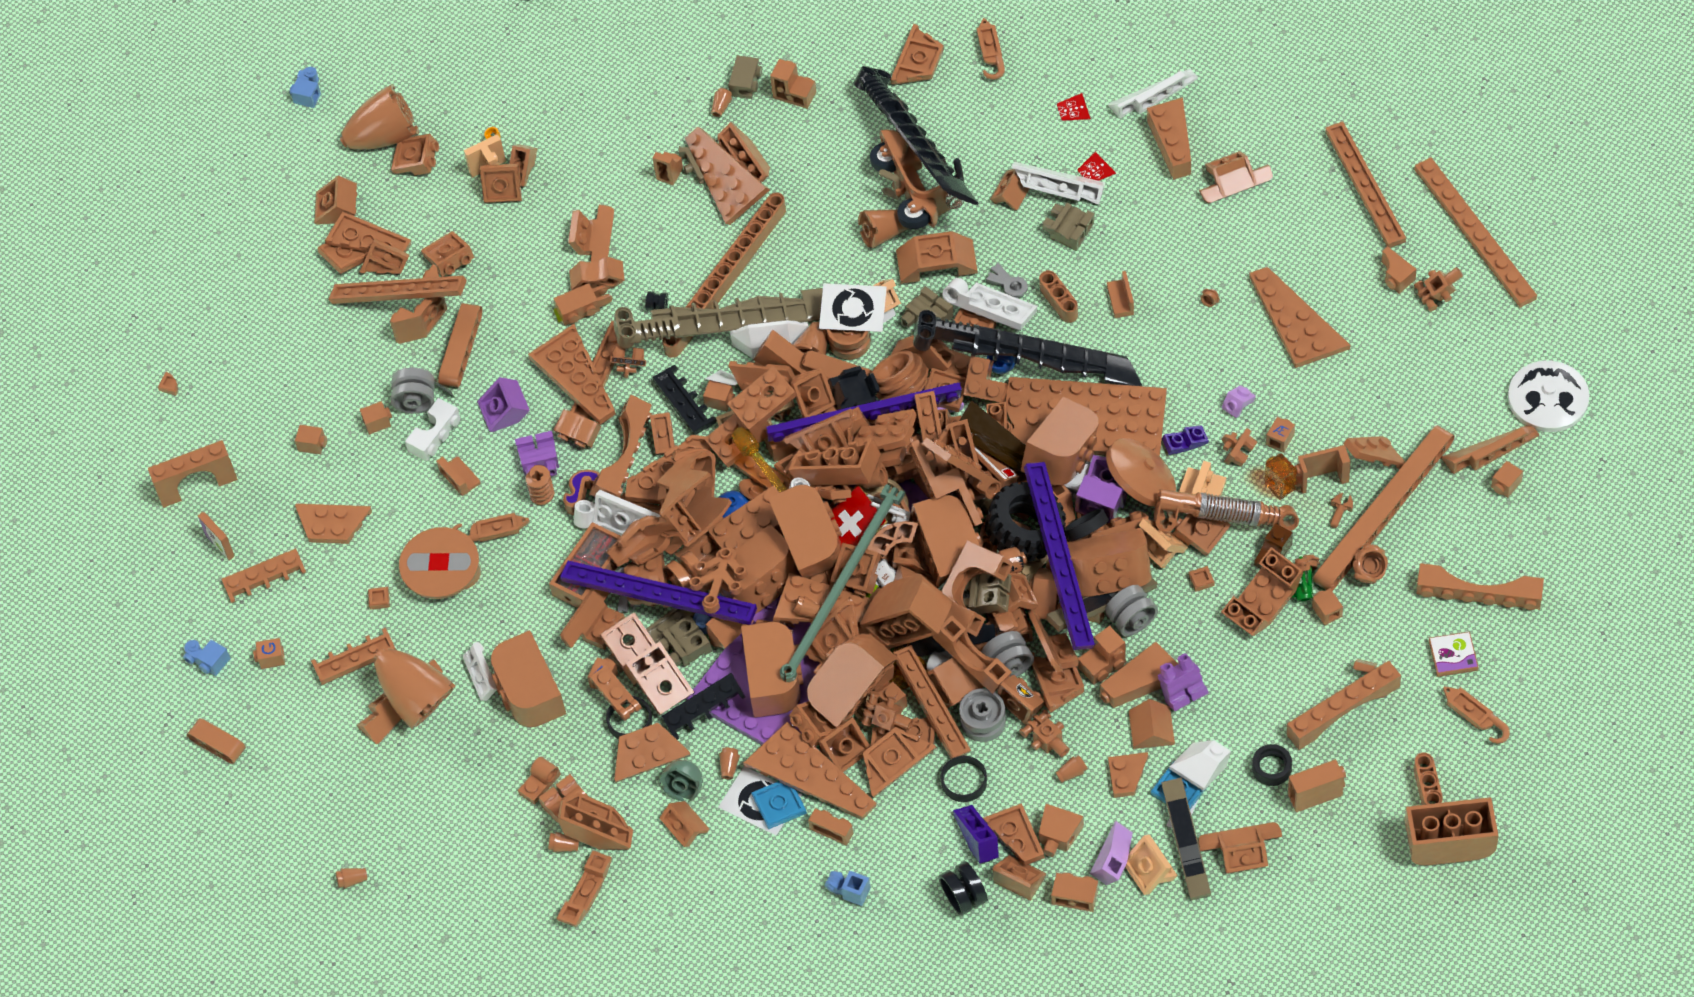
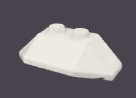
[730,320,808,359]

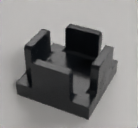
[828,366,880,410]

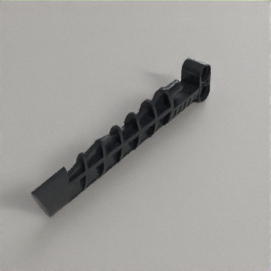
[853,66,979,205]
[913,310,1142,386]

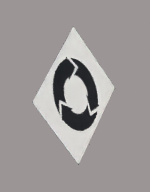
[819,283,887,332]
[718,766,802,835]

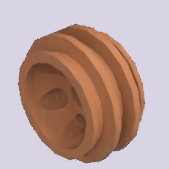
[872,350,929,401]

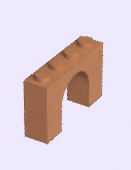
[148,440,238,508]
[941,540,1014,637]

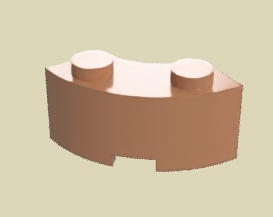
[569,256,625,290]
[867,521,918,557]

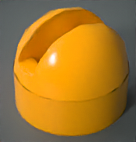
[484,127,501,139]

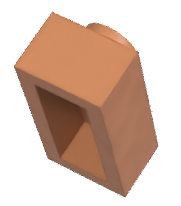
[808,808,854,846]

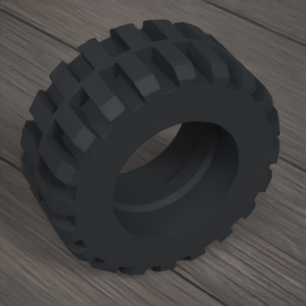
[985,482,1066,561]

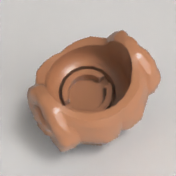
[1352,544,1388,584]

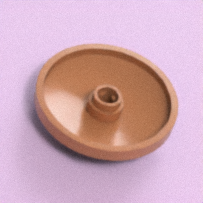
[1106,438,1176,507]

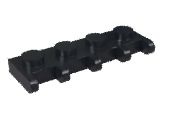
[652,365,717,435]
[662,673,746,740]

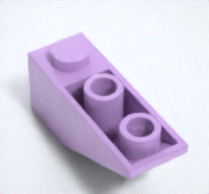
[1090,821,1133,885]

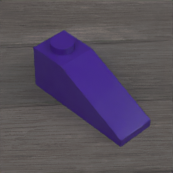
[953,805,999,863]

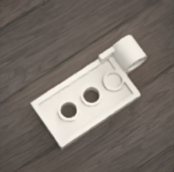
[942,278,1038,331]
[573,490,661,536]

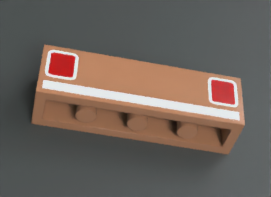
[971,433,1019,488]

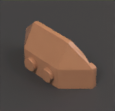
[717,122,770,183]
[934,419,987,501]
[558,793,633,850]

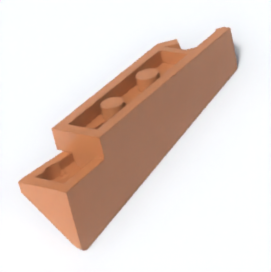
[1441,425,1539,474]
[357,659,443,744]

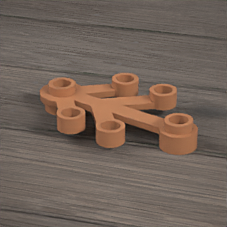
[690,547,747,613]

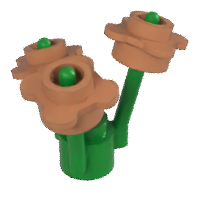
[1291,555,1320,602]

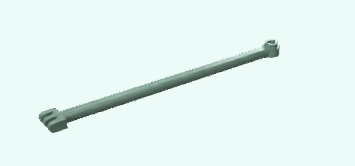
[780,484,905,682]

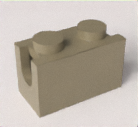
[728,55,762,99]

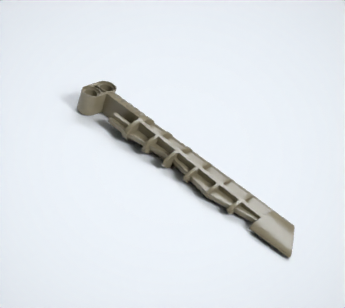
[614,288,823,349]

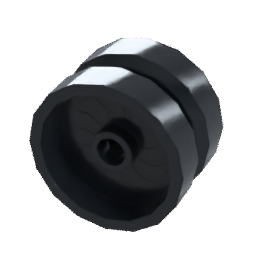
[938,861,988,916]

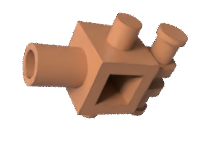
[1414,267,1463,312]
[861,691,913,734]
[1019,709,1070,758]

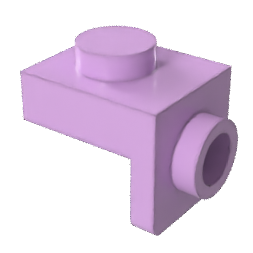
[1222,385,1256,418]

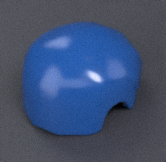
[987,355,1015,375]

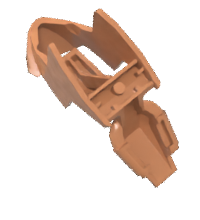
[606,448,732,567]

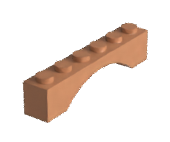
[589,394,652,497]
[1416,563,1544,610]
[1287,660,1401,750]

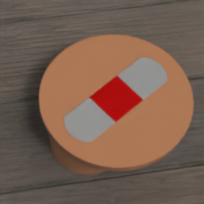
[399,527,481,599]

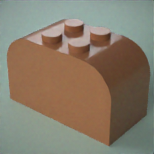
[1021,397,1099,485]
[768,485,842,578]
[910,495,981,588]
[707,524,801,614]
[1067,528,1152,597]
[860,574,952,649]
[741,622,803,718]
[491,630,566,727]
[807,634,898,727]
[1405,797,1499,866]

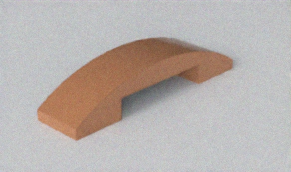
[557,851,612,927]

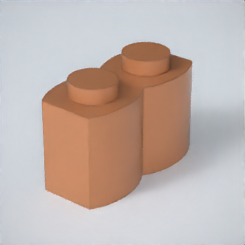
[554,409,601,449]

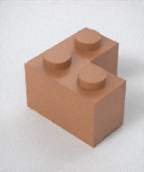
[770,59,817,109]
[963,356,1009,402]
[1027,568,1059,619]
[1078,626,1126,685]

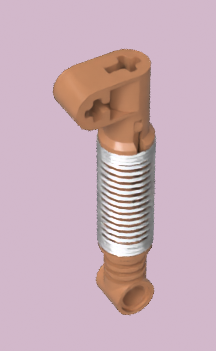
[1154,489,1299,532]

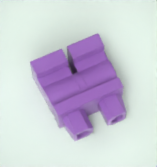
[515,431,559,476]
[1157,653,1209,711]

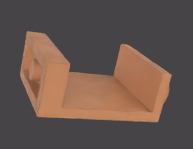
[1294,445,1351,494]

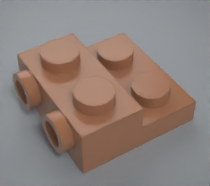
[391,134,439,176]
[421,231,475,277]
[1172,513,1231,556]
[830,543,881,597]
[789,701,836,747]

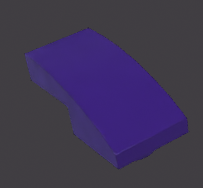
[1162,425,1209,455]

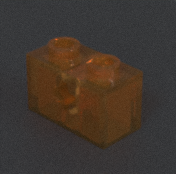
[1265,453,1297,500]

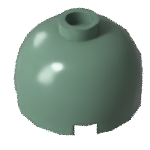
[660,760,703,801]

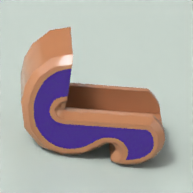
[563,469,599,515]

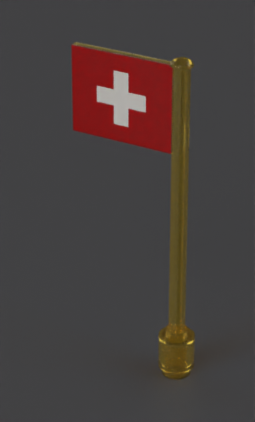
[731,427,888,568]

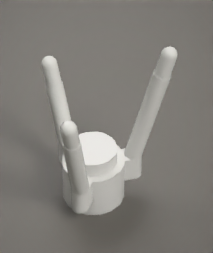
[867,494,910,528]

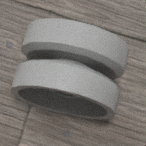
[391,367,435,414]
[1105,585,1158,637]
[981,631,1034,677]
[959,688,1006,742]

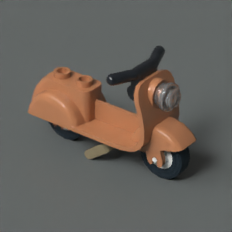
[870,130,965,230]

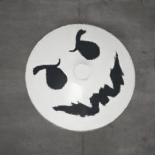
[1508,360,1589,432]

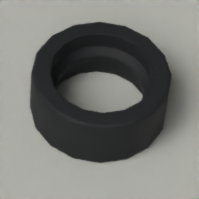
[1252,744,1292,786]

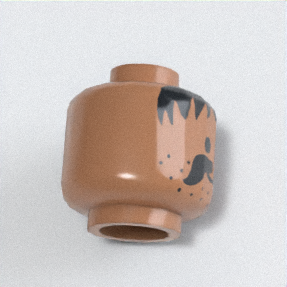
[998,547,1027,573]

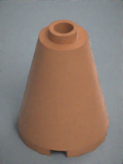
[858,210,908,248]
[793,322,828,355]

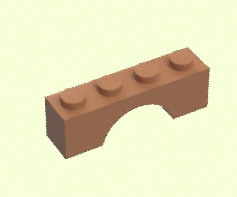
[933,615,1012,694]

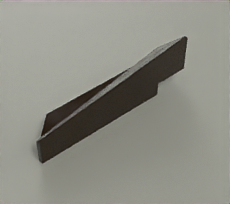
[959,401,1026,474]

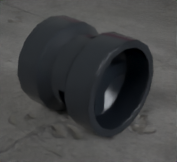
[645,291,669,311]

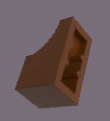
[1254,523,1293,569]

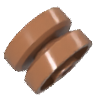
[827,329,871,360]
[664,551,712,593]

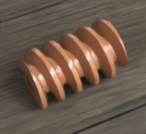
[526,465,555,505]

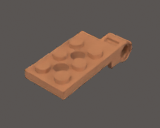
[862,409,917,489]
[922,437,1002,499]

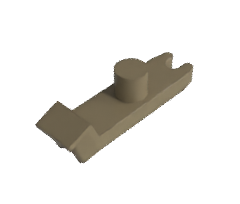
[679,146,705,184]

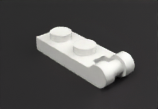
[463,642,497,701]

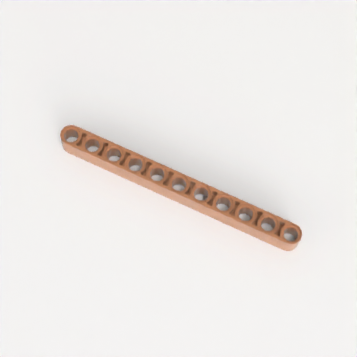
[662,193,786,358]
[1313,425,1455,591]

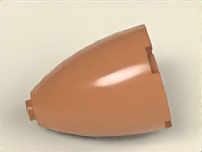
[340,84,419,150]
[374,648,456,729]

